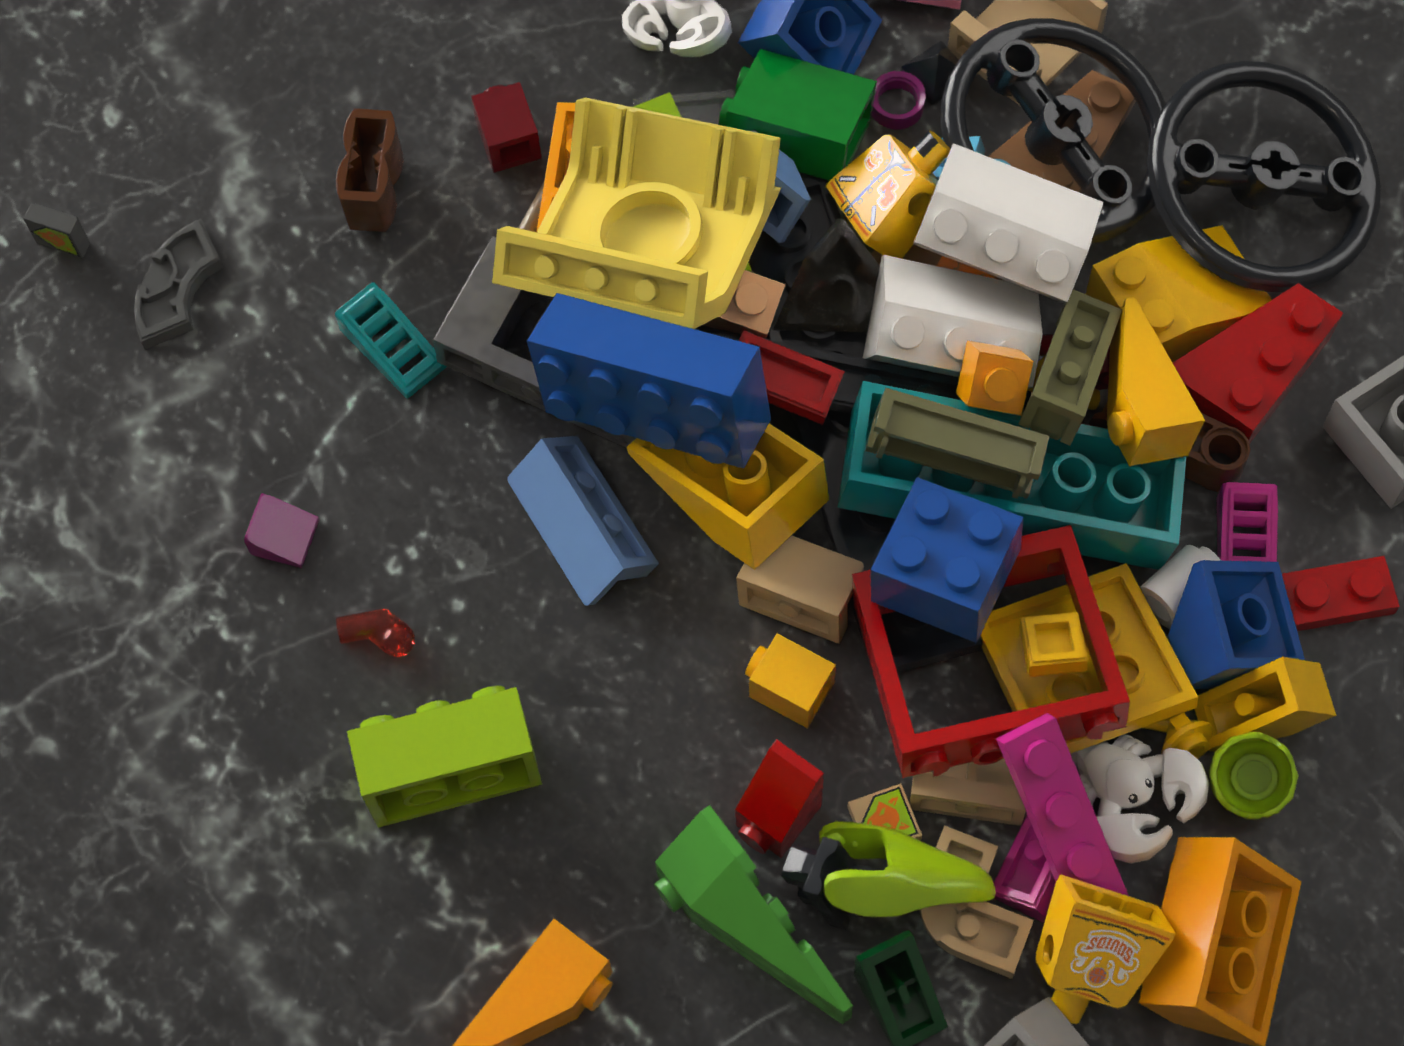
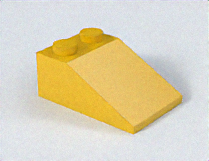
[1086,225,1272,362]
[627,423,829,570]

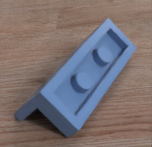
[508,436,659,606]

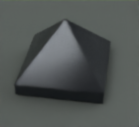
[901,41,959,105]

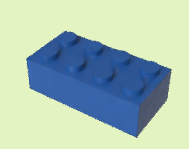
[527,293,771,469]

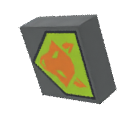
[23,203,91,258]

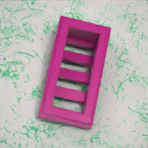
[1217,482,1278,562]

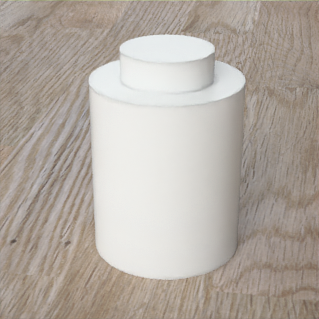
[1140,545,1221,629]

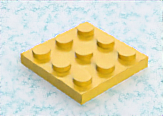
[980,563,1198,754]

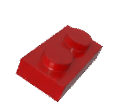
[1282,555,1400,631]

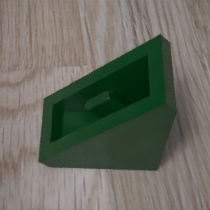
[854,930,948,1046]

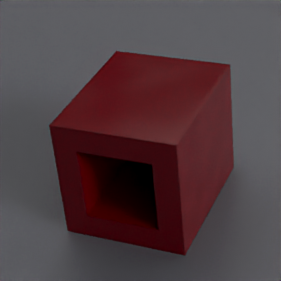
[471,82,542,173]

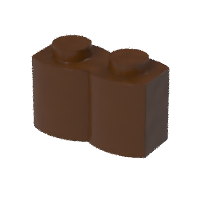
[336,108,403,232]

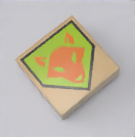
[847,783,922,841]

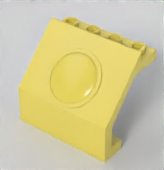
[492,98,782,329]

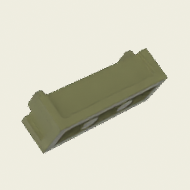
[1018,289,1122,446]
[865,387,1049,499]

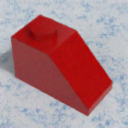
[735,739,824,858]

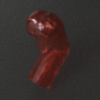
[336,609,415,657]

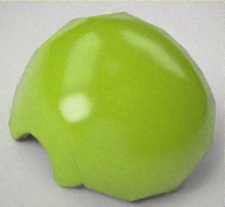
[1208,732,1298,820]

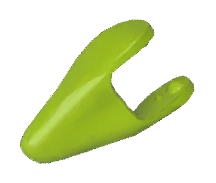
[819,821,996,917]

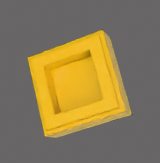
[1019,612,1088,677]

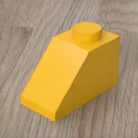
[1195,657,1337,752]

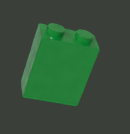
[718,49,877,181]

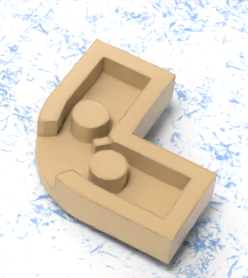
[920,825,1034,979]

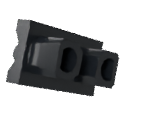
[781,837,875,930]

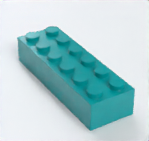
[837,381,1186,570]

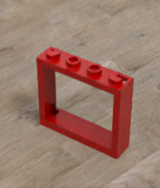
[852,525,1130,778]

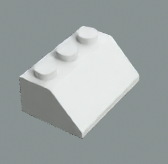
[913,143,1104,303]
[863,255,1043,389]

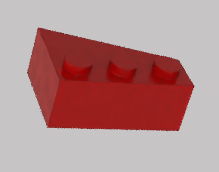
[1172,283,1344,444]

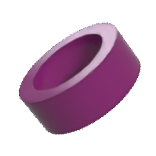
[872,71,926,130]

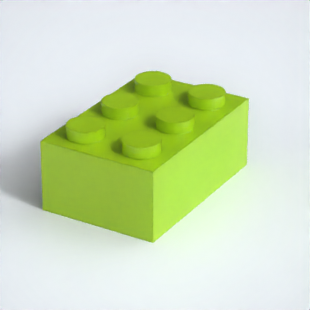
[347,686,542,828]

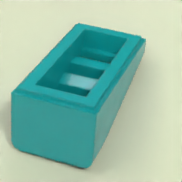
[335,282,447,399]

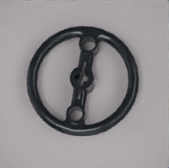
[940,18,1166,244]
[1147,61,1381,292]

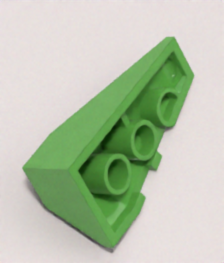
[654,805,853,1024]

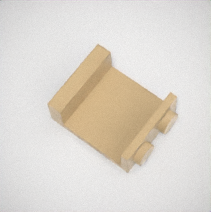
[948,0,1108,105]

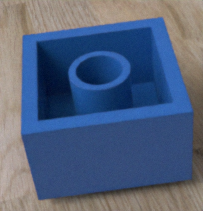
[870,477,1023,643]

